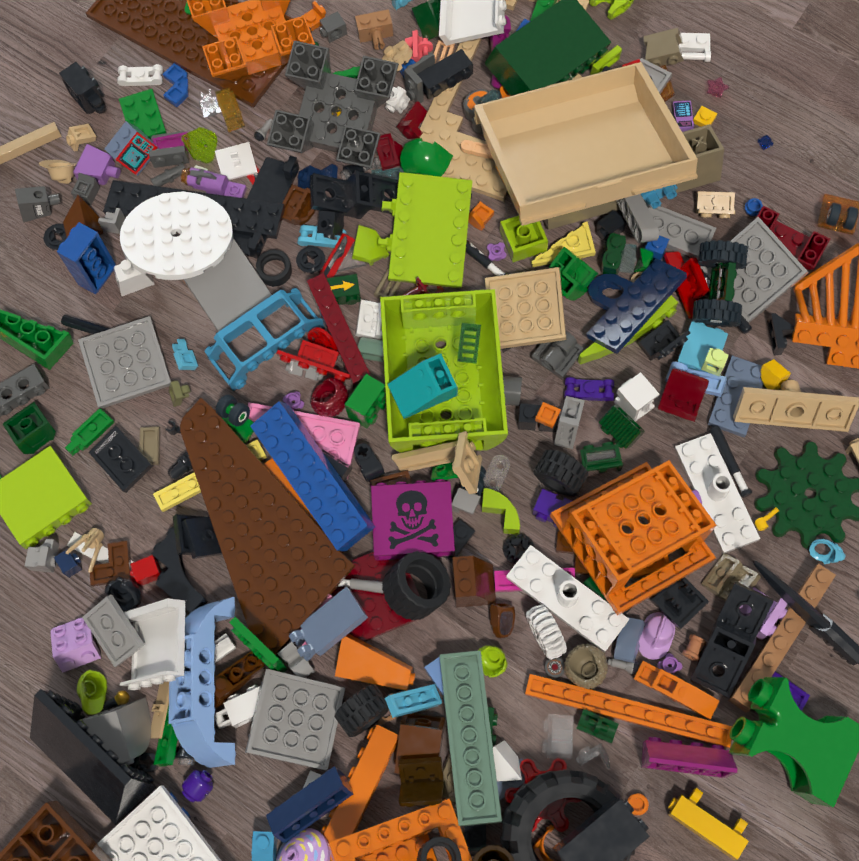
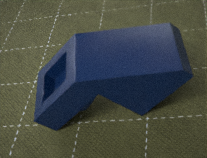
[298,164,338,189]

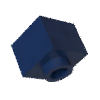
[54,549,82,578]

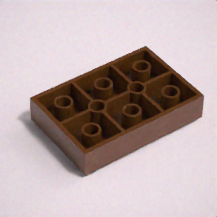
[0,801,113,861]

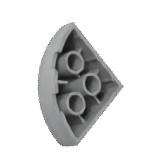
[81,698,151,766]

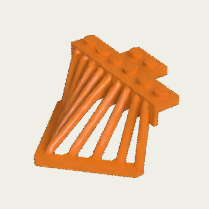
[792,243,859,369]

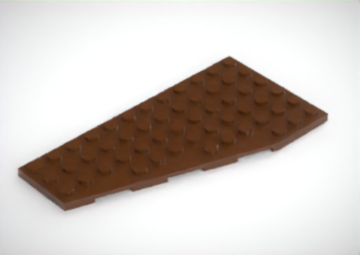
[86,0,312,108]

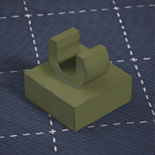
[168,381,190,407]

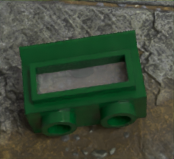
[579,442,623,473]

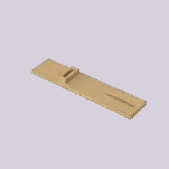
[151,681,169,739]

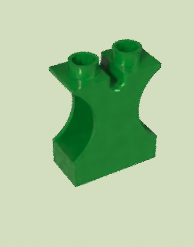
[729,677,859,808]

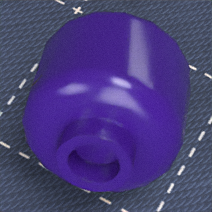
[182,770,213,802]

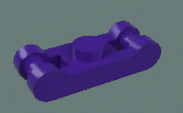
[564,377,614,401]

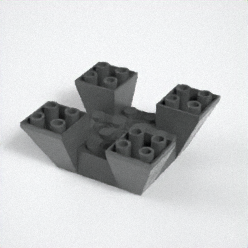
[267,41,399,169]

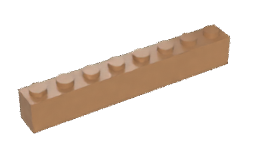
[728,563,836,713]

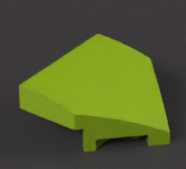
[352,225,389,266]

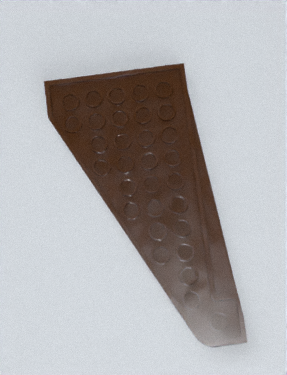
[180,398,356,656]

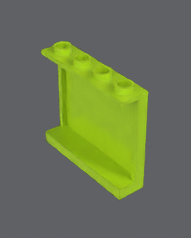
[0,446,92,549]

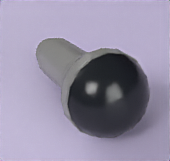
[254,119,273,141]
[608,659,639,674]

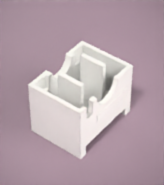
[614,372,659,422]

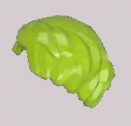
[478,646,507,678]

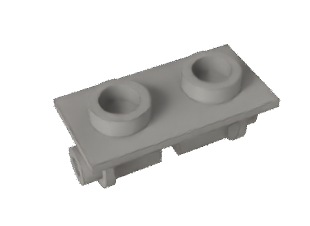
[286,361,324,381]

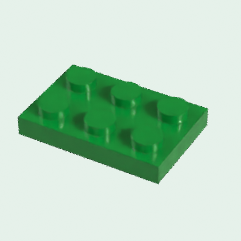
[119,89,167,140]

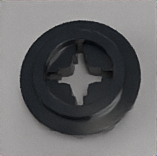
[43,224,66,251]
[296,246,326,274]
[503,533,535,564]

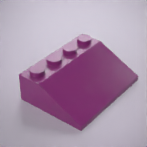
[641,737,738,778]

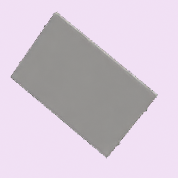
[183,238,281,332]

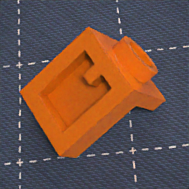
[302,1,326,31]

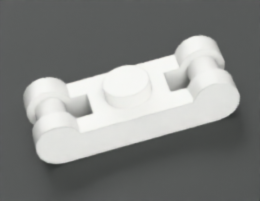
[117,64,163,86]

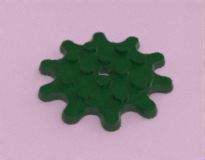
[754,442,859,550]

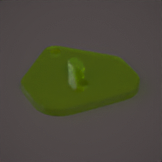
[181,127,217,163]

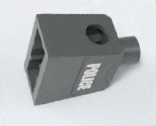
[15,186,60,222]

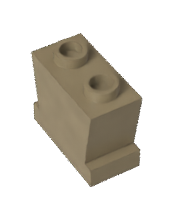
[644,28,684,67]

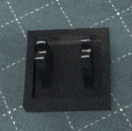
[651,577,709,630]

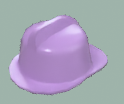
[639,612,675,660]

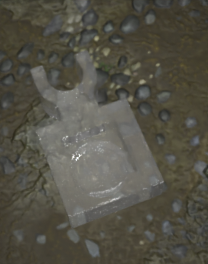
[199,89,221,118]

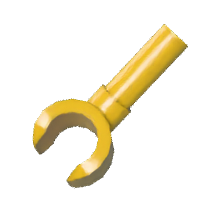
[755,507,779,531]

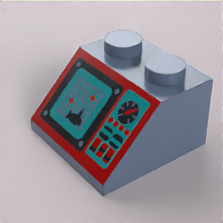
[105,121,160,176]

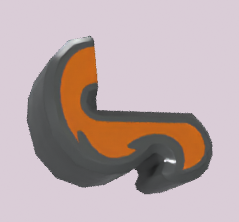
[463,89,491,134]

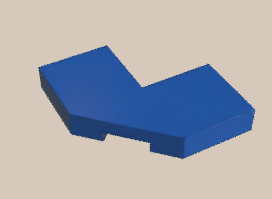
[163,63,189,108]

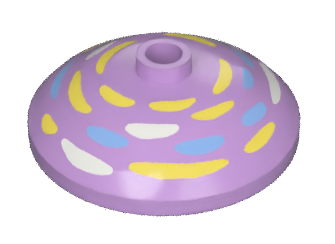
[276,828,330,861]

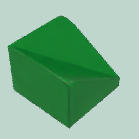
[634,248,654,273]

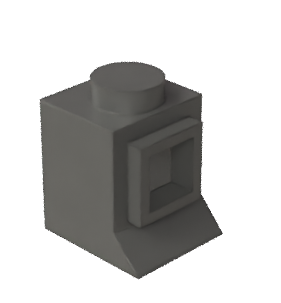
[71,173,100,206]

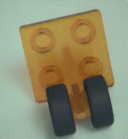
[817,194,859,235]

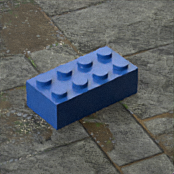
[57,222,116,295]

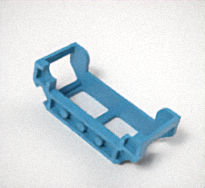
[205,288,325,391]

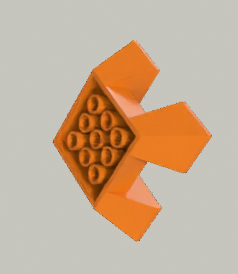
[187,0,315,80]

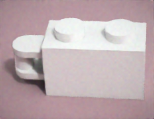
[214,685,261,729]

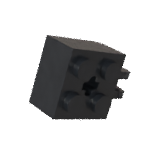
[59,62,105,114]

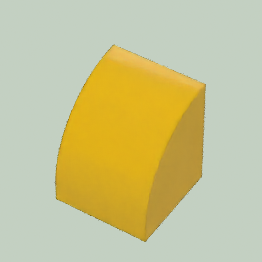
[761,359,791,390]

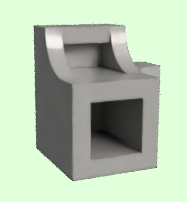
[25,539,59,573]

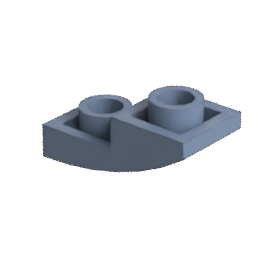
[614,617,645,663]

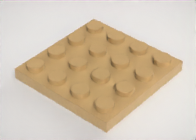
[485,267,567,349]

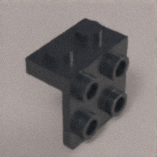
[637,320,690,361]

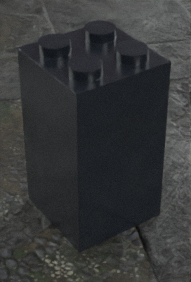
[553,797,650,861]

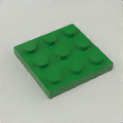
[229,617,287,673]

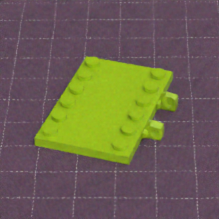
[378,172,472,288]

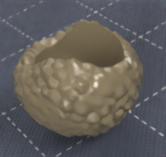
[564,644,608,689]

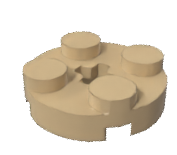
[382,40,413,72]

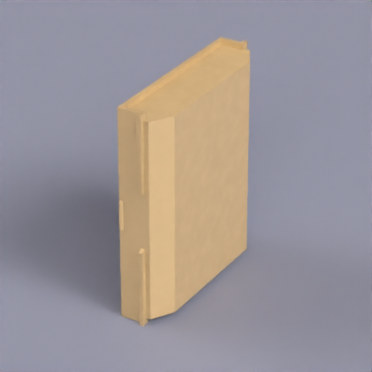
[474,62,698,226]

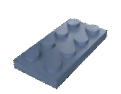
[708,356,763,438]

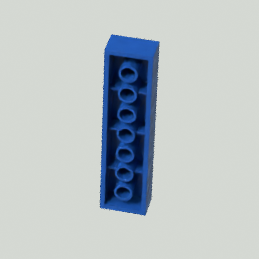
[250,401,376,552]

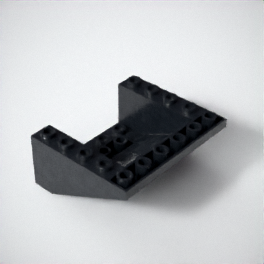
[30,689,156,825]

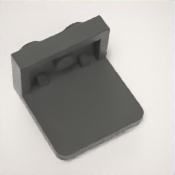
[404,53,435,103]
[149,131,189,168]

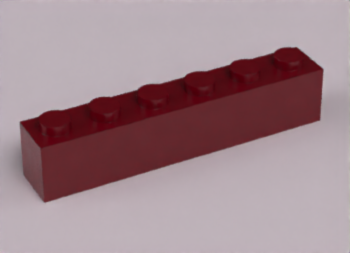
[307,273,371,387]

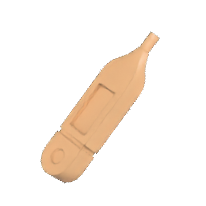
[461,140,493,159]

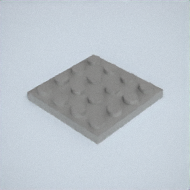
[701,217,809,323]
[78,316,171,409]
[245,669,345,771]

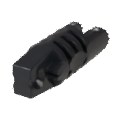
[167,451,193,479]

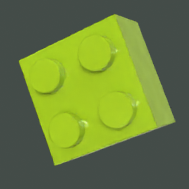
[500,215,548,262]

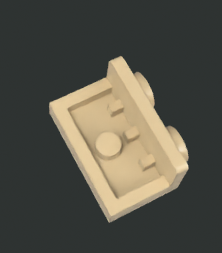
[696,191,735,218]

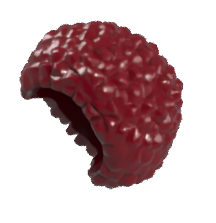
[310,377,348,417]

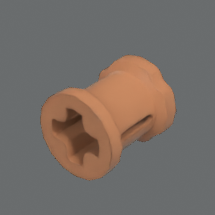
[682,635,707,662]

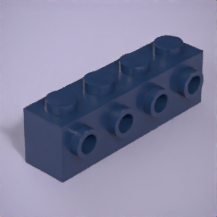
[266,766,353,844]

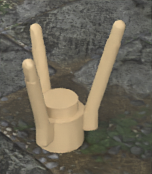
[65,528,104,573]

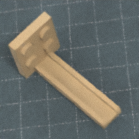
[392,431,482,494]

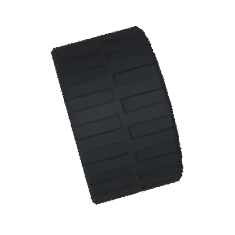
[382,551,451,620]

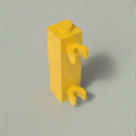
[668,788,749,860]

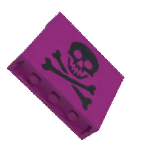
[371,479,455,560]

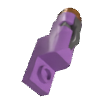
[181,167,247,198]

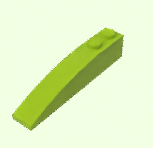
[578,295,678,365]

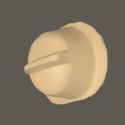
[39,160,77,184]

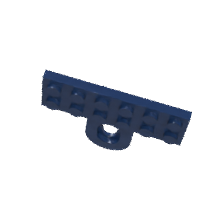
[586,258,687,354]

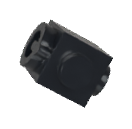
[317,211,344,239]

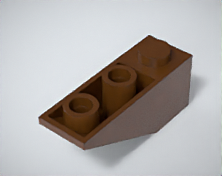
[214,651,265,709]

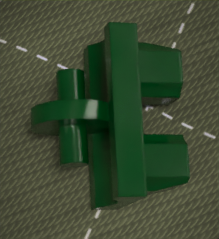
[576,709,619,744]

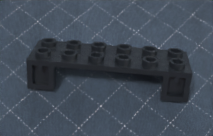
[233,155,299,259]

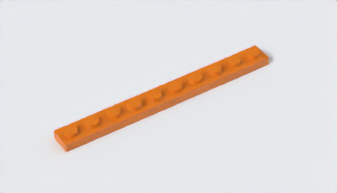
[525,674,732,748]

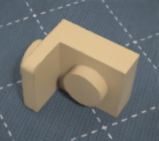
[66,124,96,152]

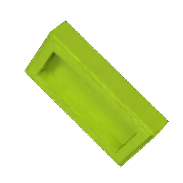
[590,45,622,75]

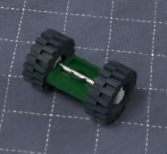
[692,240,748,327]

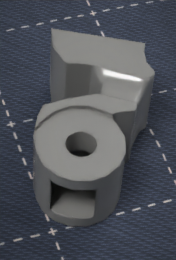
[277,641,315,678]

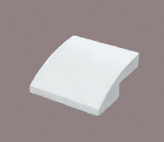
[355,299,383,339]

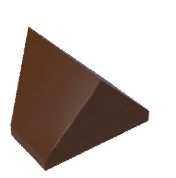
[63,195,103,238]

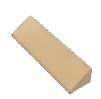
[0,122,62,164]

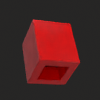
[129,555,162,586]

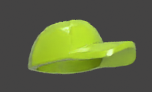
[77,670,107,715]

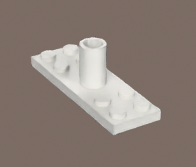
[674,433,760,554]
[506,545,629,653]

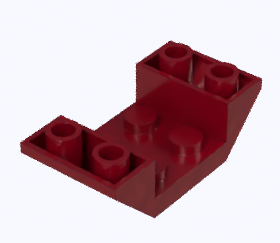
[756,206,830,270]

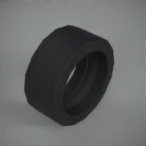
[256,250,292,287]
[417,837,462,861]

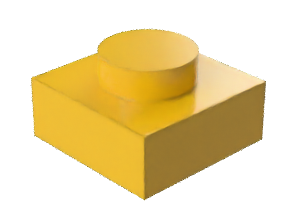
[693,106,718,127]

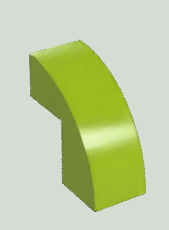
[482,488,520,534]

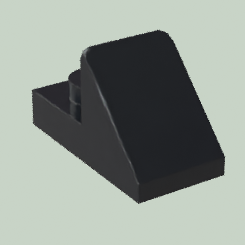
[767,313,794,356]

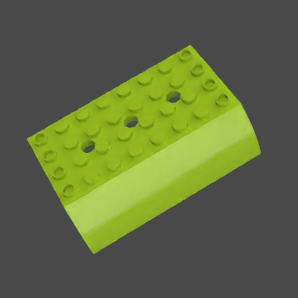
[380,289,508,453]

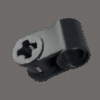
[354,443,385,483]

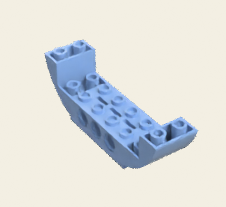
[169,597,236,768]

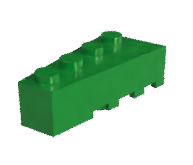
[0,309,74,370]

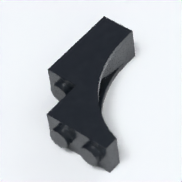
[151,526,208,613]

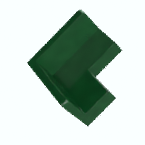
[412,0,441,40]

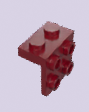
[658,368,709,422]

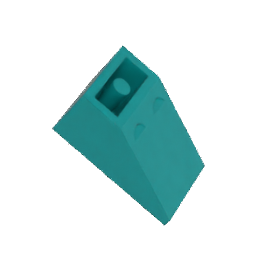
[387,353,458,419]

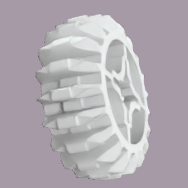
[526,604,567,660]

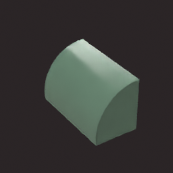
[358,337,384,362]

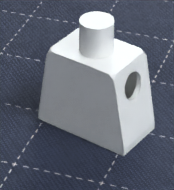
[114,260,155,296]

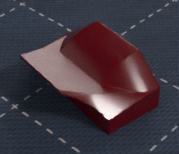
[376,133,403,171]

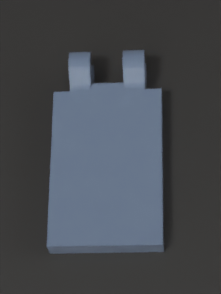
[289,587,368,661]

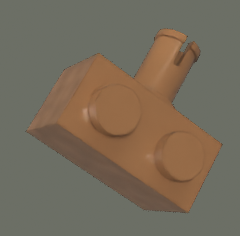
[355,9,393,50]

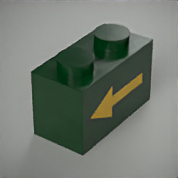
[326,274,361,305]

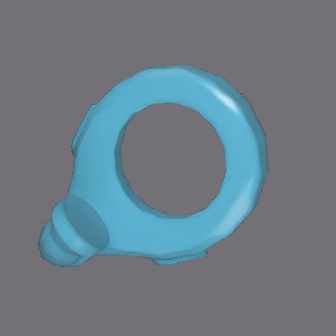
[809,539,846,564]

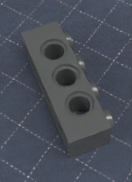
[0,364,50,417]

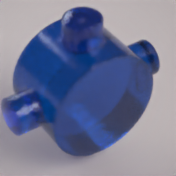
[758,135,774,150]

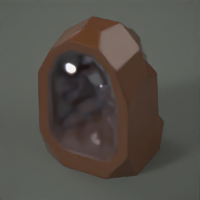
[490,603,515,638]

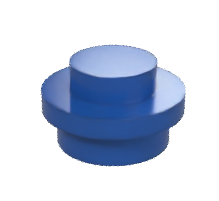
[744,198,763,216]

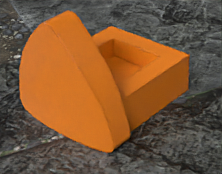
[468,201,494,231]

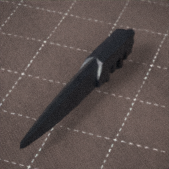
[752,560,859,666]

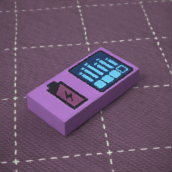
[672,101,694,132]

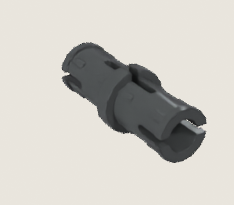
[150,163,187,187]

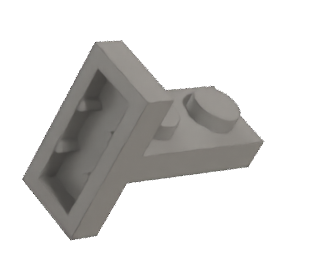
[554,396,585,449]

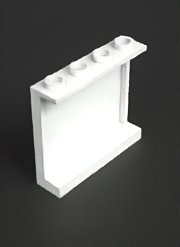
[439,0,507,46]
[120,598,185,690]

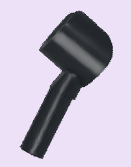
[165,421,181,435]

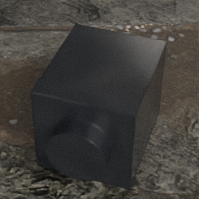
[596,210,626,241]

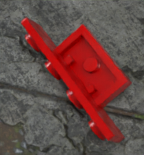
[664,252,709,319]
[276,340,351,382]

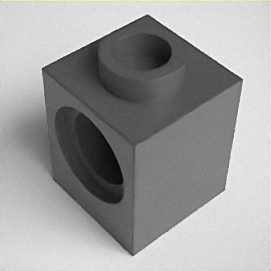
[319,11,347,43]

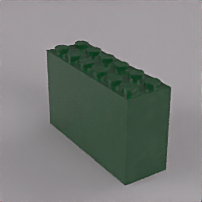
[485,0,612,96]

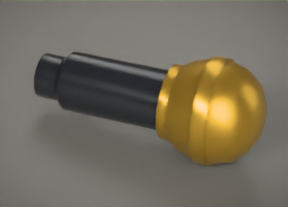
[101,690,130,712]

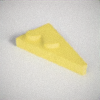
[531,221,596,267]

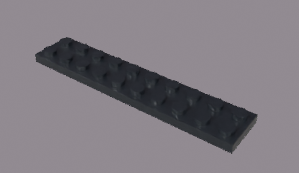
[103,180,285,239]

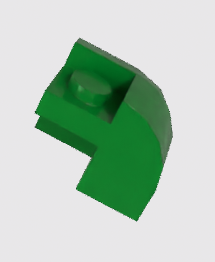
[400,138,453,177]
[549,247,598,301]

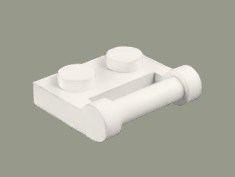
[679,33,711,62]

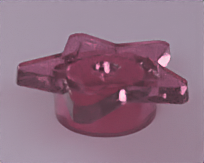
[707,77,729,98]

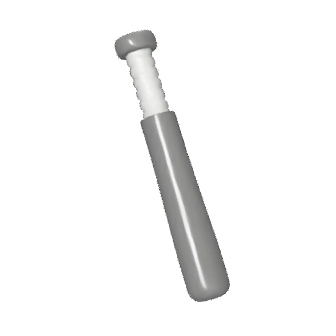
[338,578,384,594]

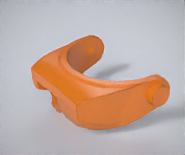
[532,825,554,861]

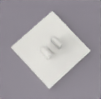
[215,142,258,181]

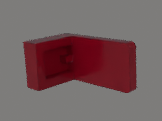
[396,101,427,139]

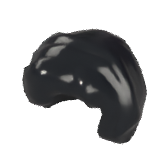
[104,576,142,612]

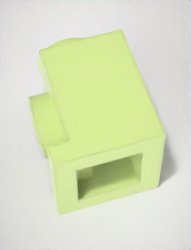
[701,348,728,376]

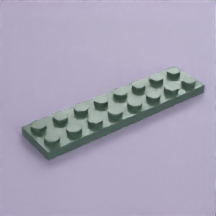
[439,650,502,827]

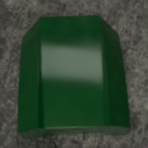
[2,402,56,454]

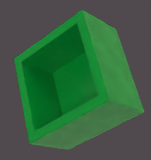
[345,374,386,429]

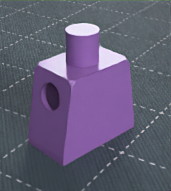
[73,144,121,185]

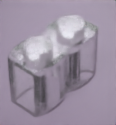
[542,714,574,760]

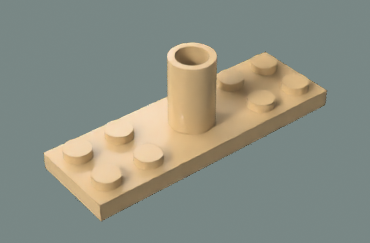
[733,380,859,432]

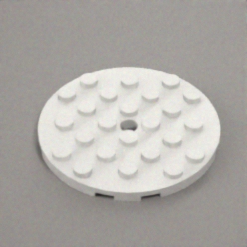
[120,191,233,280]

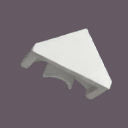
[493,740,522,781]

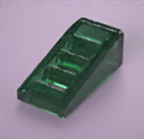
[457,323,481,364]

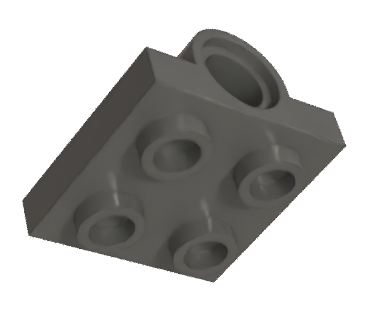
[531,332,585,379]

